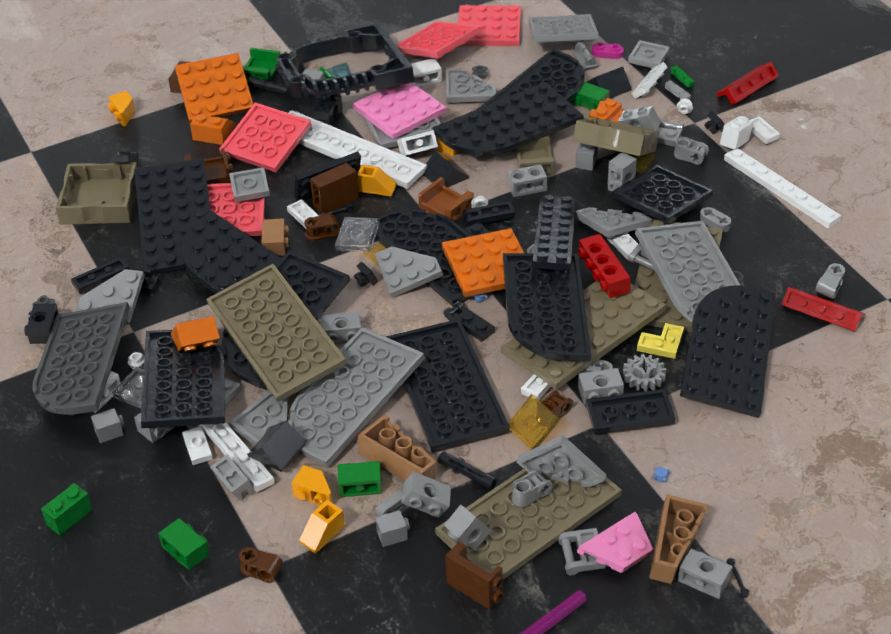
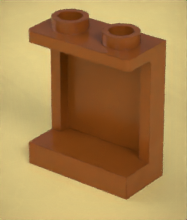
[418,177,474,222]

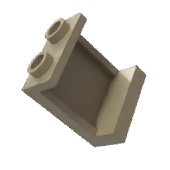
[516,136,555,176]

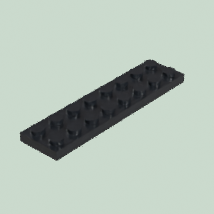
[532,195,576,270]

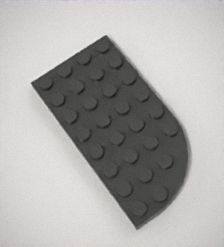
[32,302,130,415]

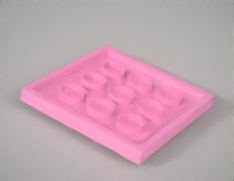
[353,83,446,139]

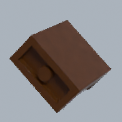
[184,148,233,184]
[445,541,504,609]

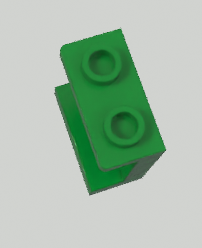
[242,48,281,84]

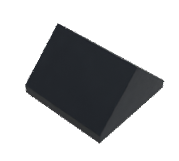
[587,66,632,99]
[423,150,469,187]
[248,420,306,472]

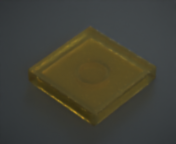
[508,394,560,450]

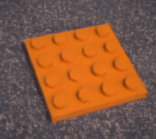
[175,53,253,123]
[442,228,524,297]

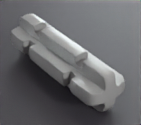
[665,80,691,100]

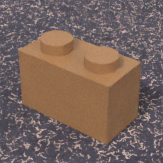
[262,218,289,256]

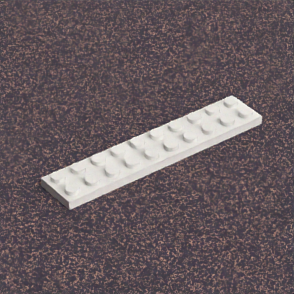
[288,110,427,189]

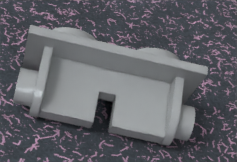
[572,41,598,69]

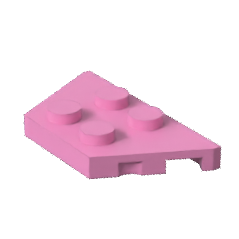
[577,512,653,573]

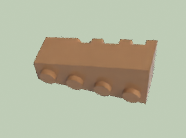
[358,414,436,481]
[649,494,709,584]

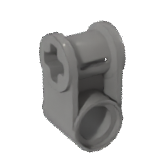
[674,137,709,165]
[815,263,845,299]
[512,469,553,507]

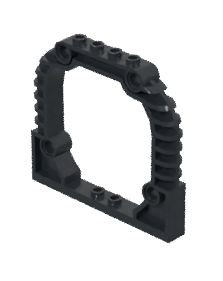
[275,23,415,99]

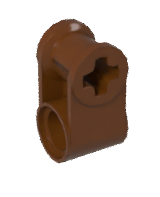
[304,213,340,241]
[537,390,573,427]
[239,547,283,583]

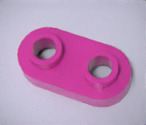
[592,42,624,59]

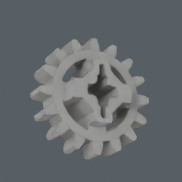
[622,354,666,392]

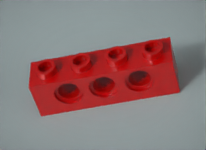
[578,234,631,298]

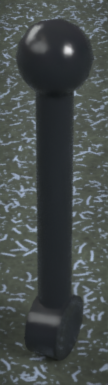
[318,204,354,216]
[726,558,749,598]

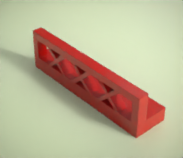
[716,62,778,105]
[782,287,866,331]

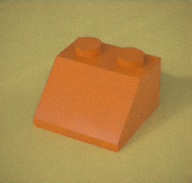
[190,114,236,145]
[171,316,220,352]

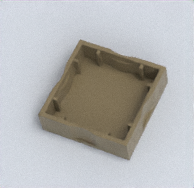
[572,117,660,156]
[56,162,138,225]

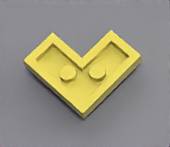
[637,323,684,359]

